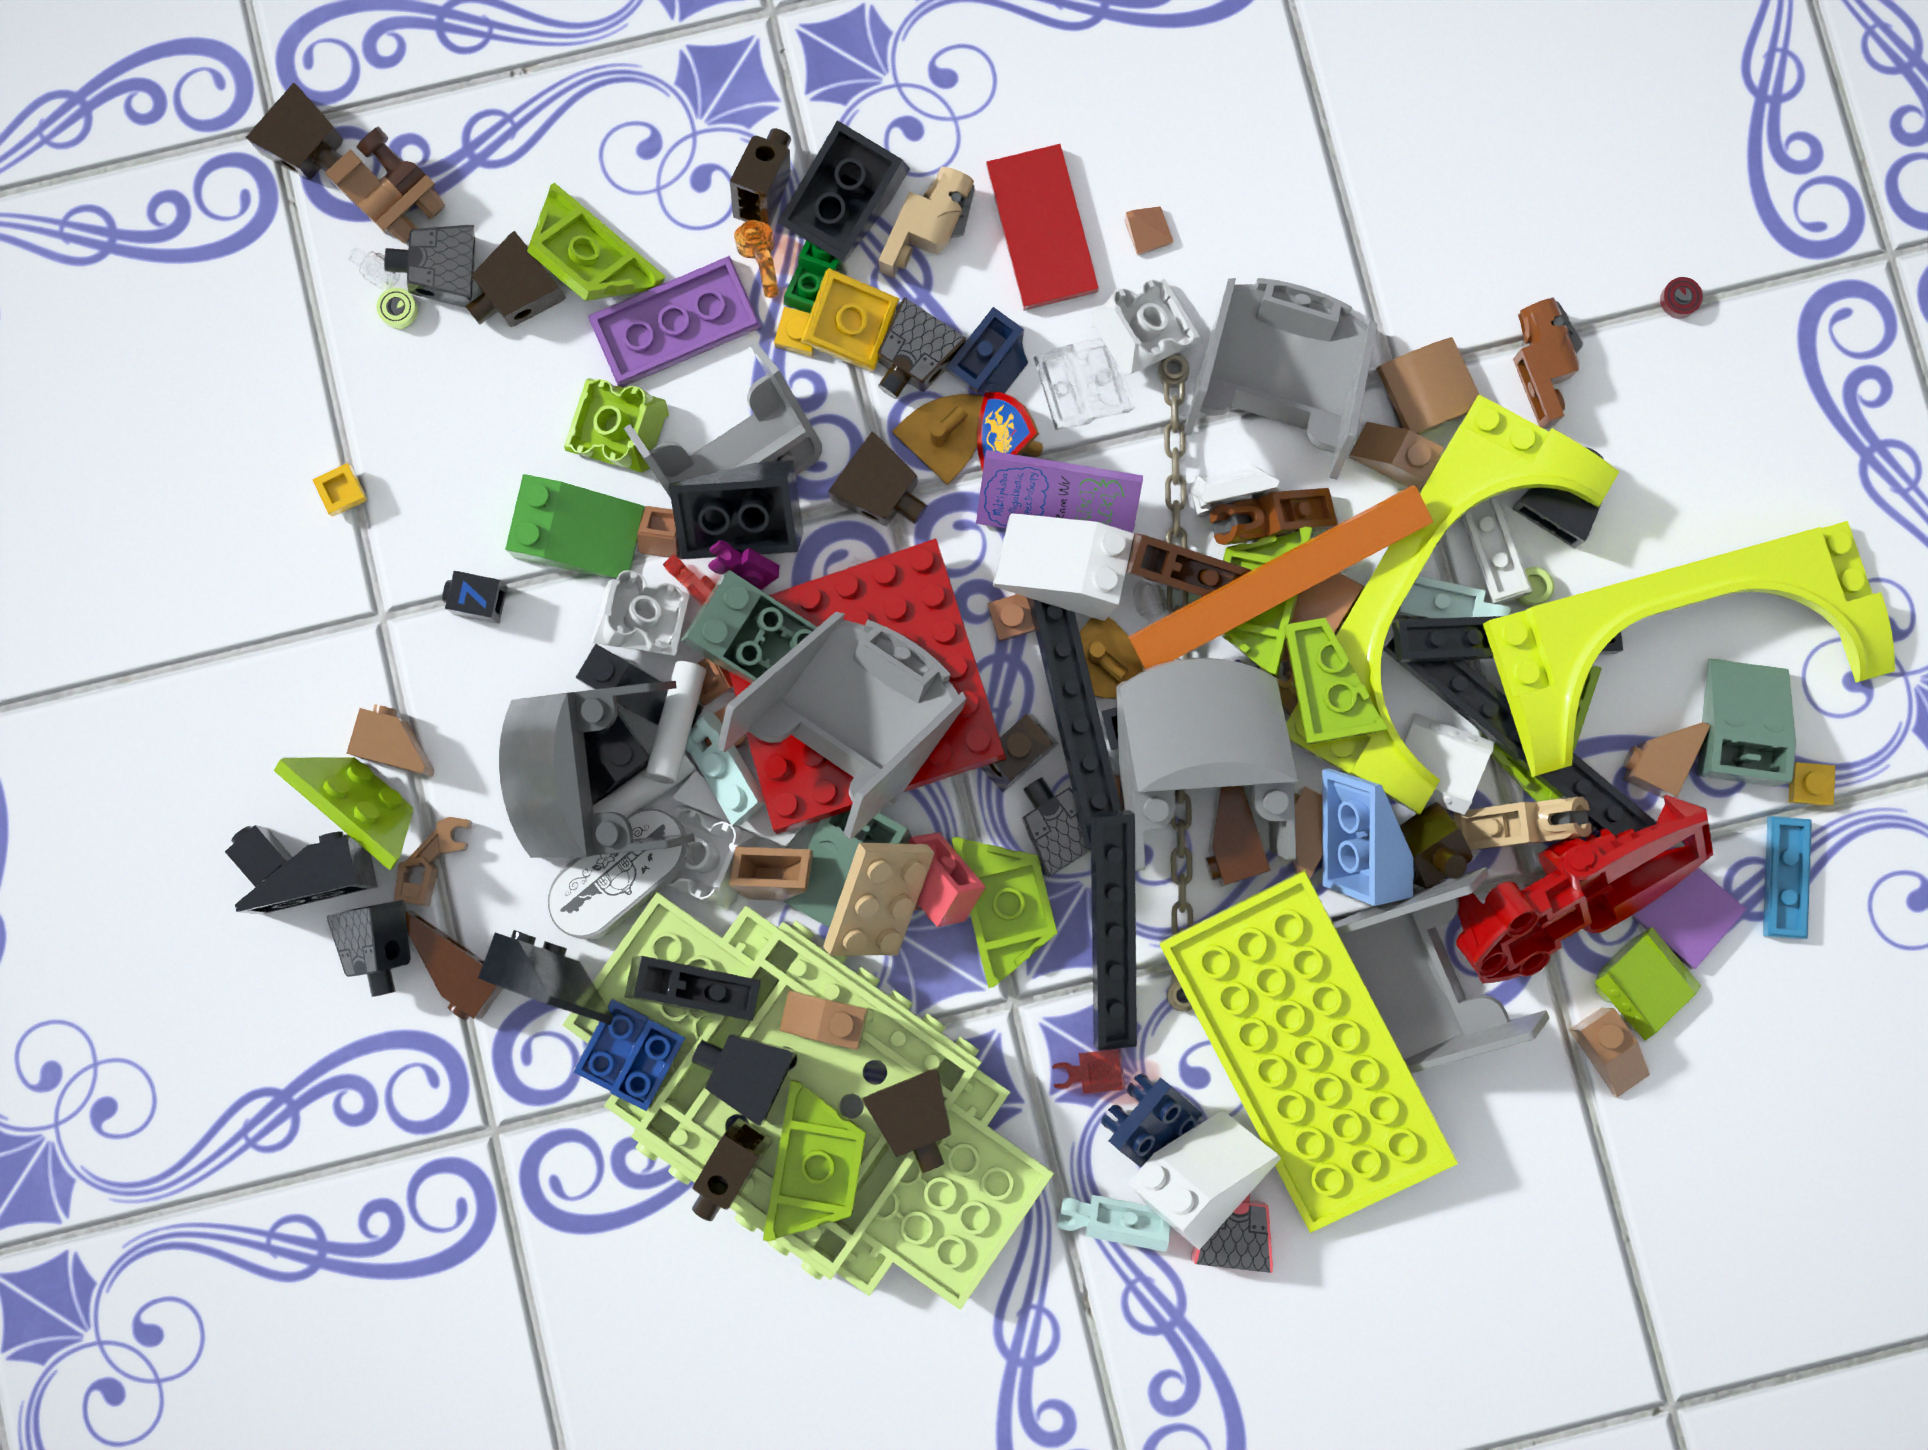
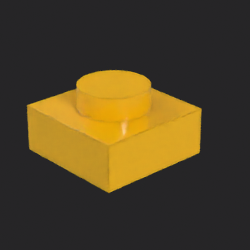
[774,307,814,357]
[312,463,368,517]
[1788,762,1835,806]

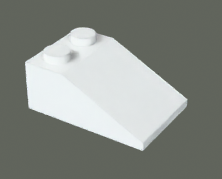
[993,513,1134,621]
[1128,1110,1281,1250]

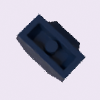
[946,306,1029,394]

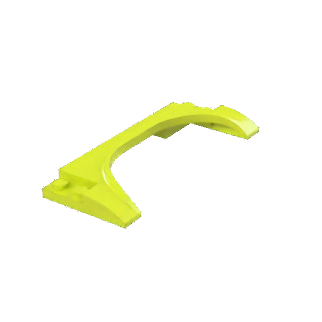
[1286,395,1619,815]
[1483,521,1895,777]

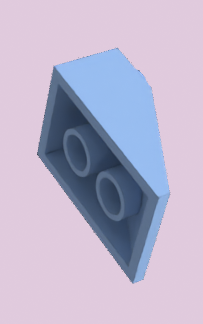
[1322,768,1414,906]

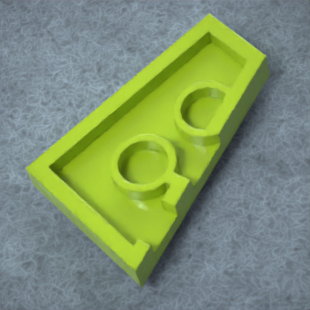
[1284,618,1388,745]

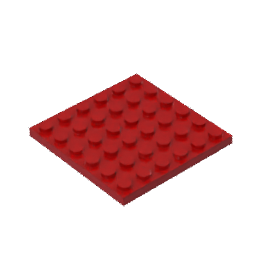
[729,538,1006,835]

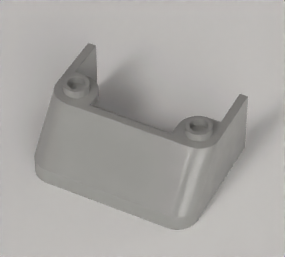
[624,342,822,499]

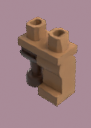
[325,126,445,245]

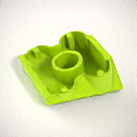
[564,378,669,473]
[1595,927,1701,1041]

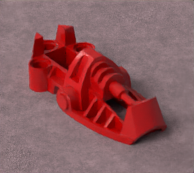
[1456,795,1714,984]

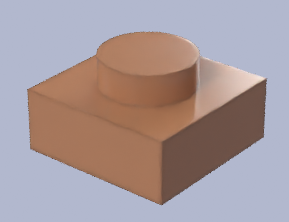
[987,594,1035,642]

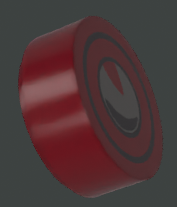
[1660,277,1703,318]

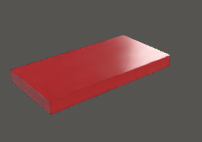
[986,143,1099,311]

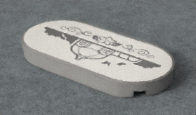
[548,808,689,940]

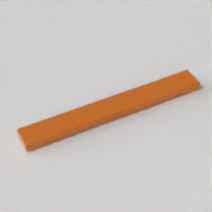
[1128,485,1433,669]

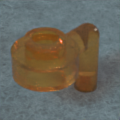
[734,220,779,298]

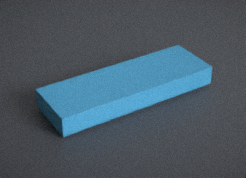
[1763,816,1812,939]

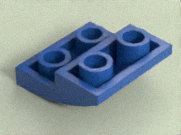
[573,998,685,1111]

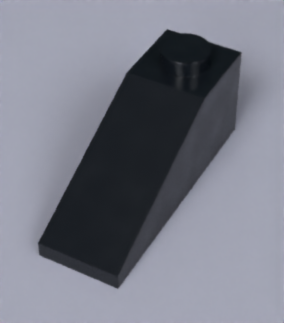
[575,643,705,728]
[624,956,761,1021]

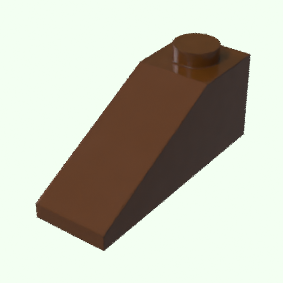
[1126,533,1252,597]
[1205,786,1271,887]
[405,910,503,1021]

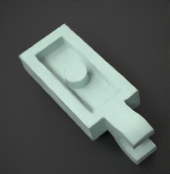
[1398,576,1511,619]
[1057,1195,1170,1252]

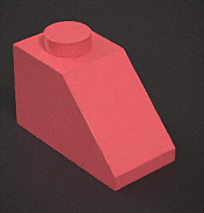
[908,832,986,927]

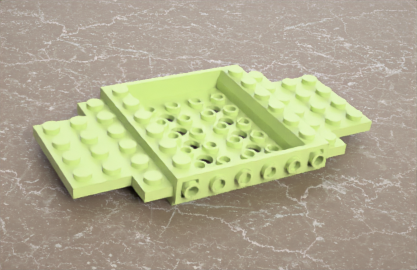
[562,892,1054,1310]

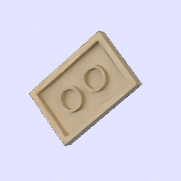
[823,843,935,956]

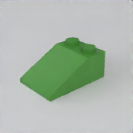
[505,474,645,579]

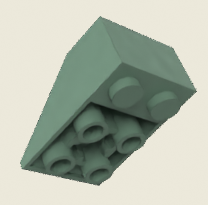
[680,570,817,684]
[1696,658,1796,787]
[783,811,912,928]

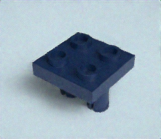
[1101,1073,1203,1168]

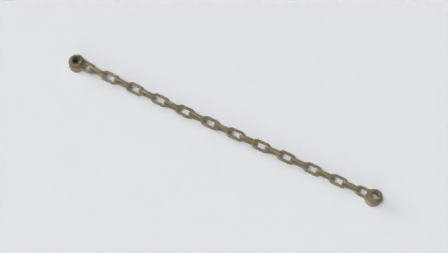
[1157,354,1193,1011]

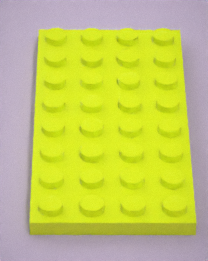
[1159,870,1458,1233]

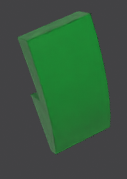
[783,240,842,313]

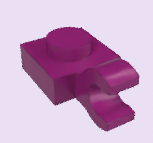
[708,540,780,590]

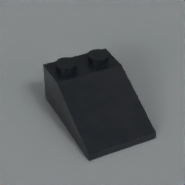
[778,120,910,263]
[669,460,804,559]
[235,831,378,915]
[478,930,613,1025]

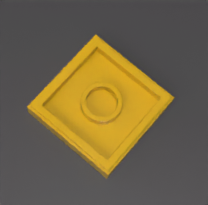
[800,268,900,372]

